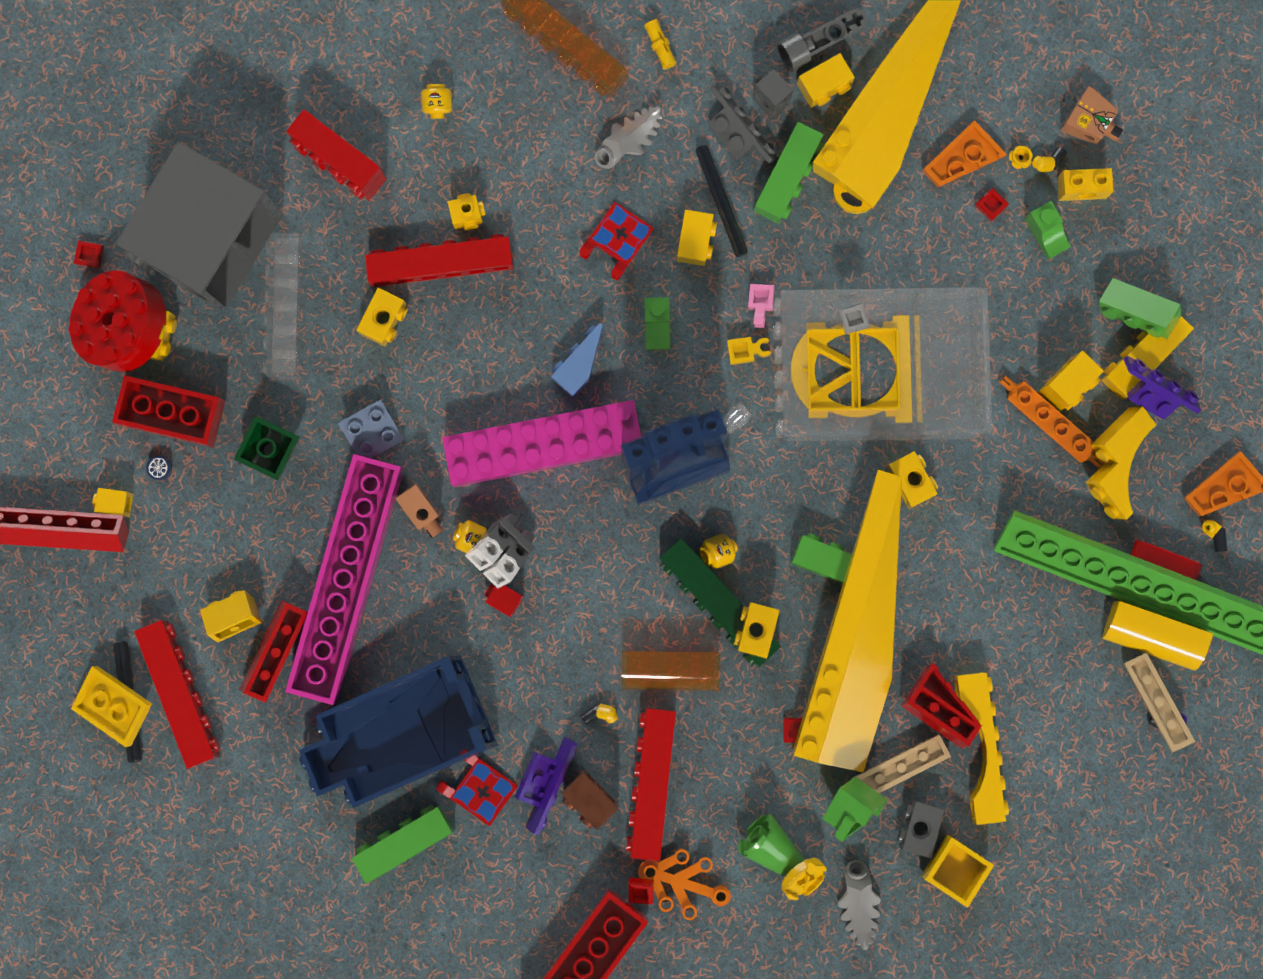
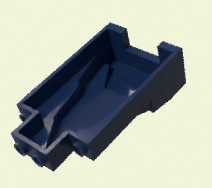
[621,409,730,506]
[299,655,498,808]

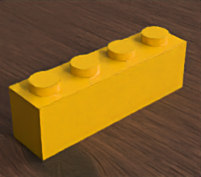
[1101,316,1194,400]

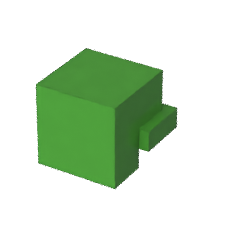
[822,777,888,842]

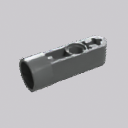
[777,9,867,72]

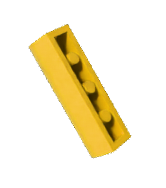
[1102,601,1213,671]

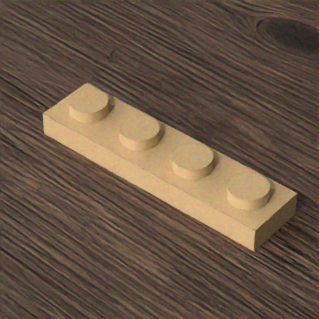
[1124,653,1195,753]
[851,734,951,793]

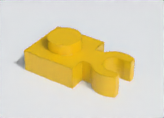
[727,337,771,365]

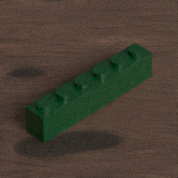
[659,538,781,667]

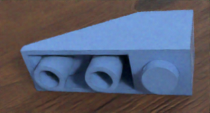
[551,323,603,399]

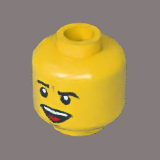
[421,84,452,119]
[452,520,487,554]
[699,534,737,569]

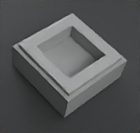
[838,303,870,335]

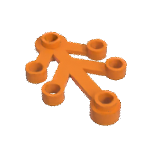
[638,848,731,920]

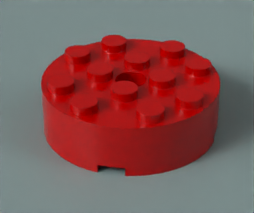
[68,270,166,372]

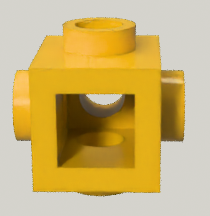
[447,193,486,230]

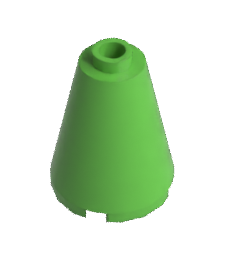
[737,814,805,877]

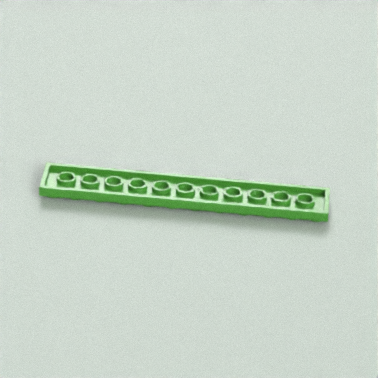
[994,510,1263,655]

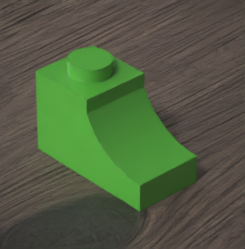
[1025,201,1071,260]
[644,297,670,351]

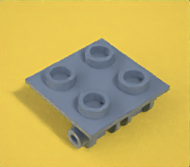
[338,399,404,459]

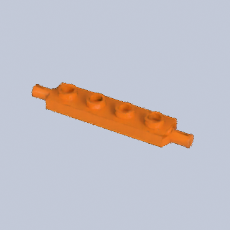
[999,375,1104,469]

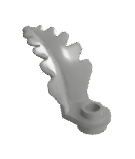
[595,106,662,169]
[837,860,881,950]

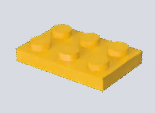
[71,666,152,747]

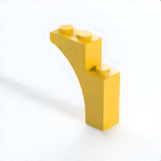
[1085,406,1156,520]

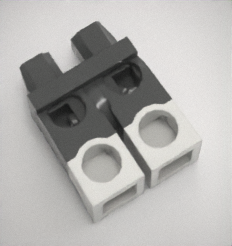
[465,513,535,588]

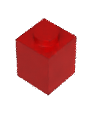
[484,583,524,618]

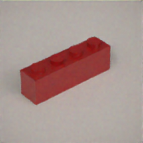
[240,600,308,703]

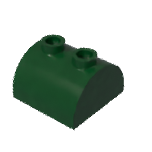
[234,416,300,481]

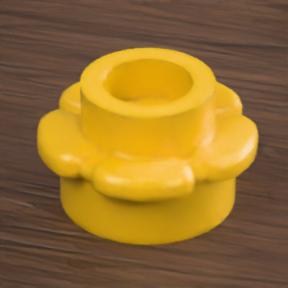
[1009,146,1033,169]

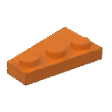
[922,120,1007,188]
[1183,451,1263,517]

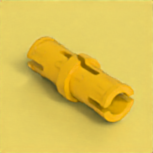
[644,19,677,70]

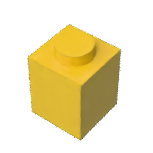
[92,488,133,518]

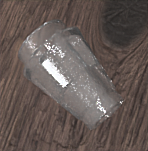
[723,402,753,437]

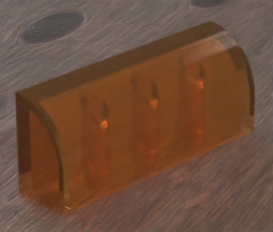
[622,651,721,691]

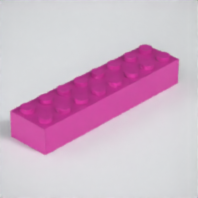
[442,400,641,487]

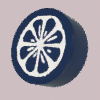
[146,456,172,481]

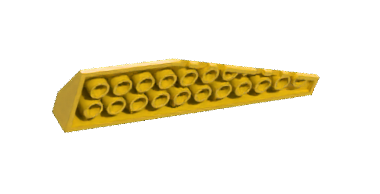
[793,470,902,772]

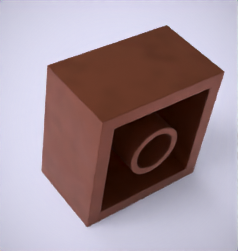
[562,769,619,830]

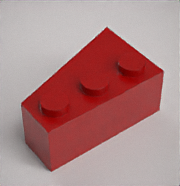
[901,663,982,748]

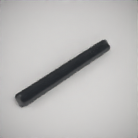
[696,145,748,257]
[113,641,142,763]

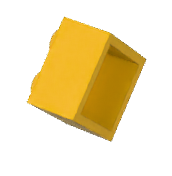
[1038,350,1104,411]
[921,835,994,908]

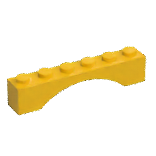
[953,672,1009,825]

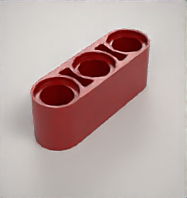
[1130,540,1203,580]

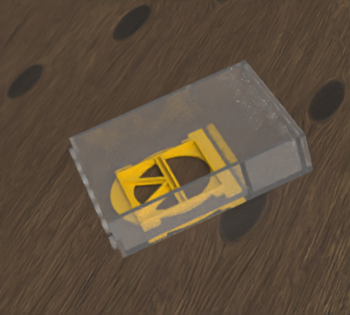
[773,287,992,443]

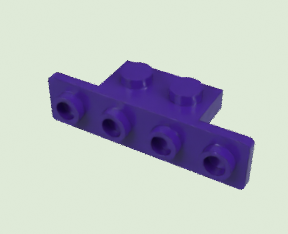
[1124,355,1201,420]
[515,737,577,835]

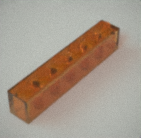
[501,0,629,99]

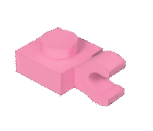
[748,284,775,328]

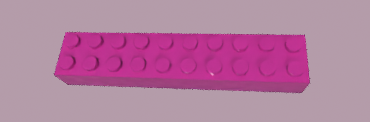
[285,454,404,705]

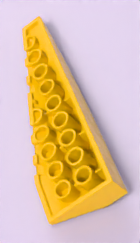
[813,0,961,208]

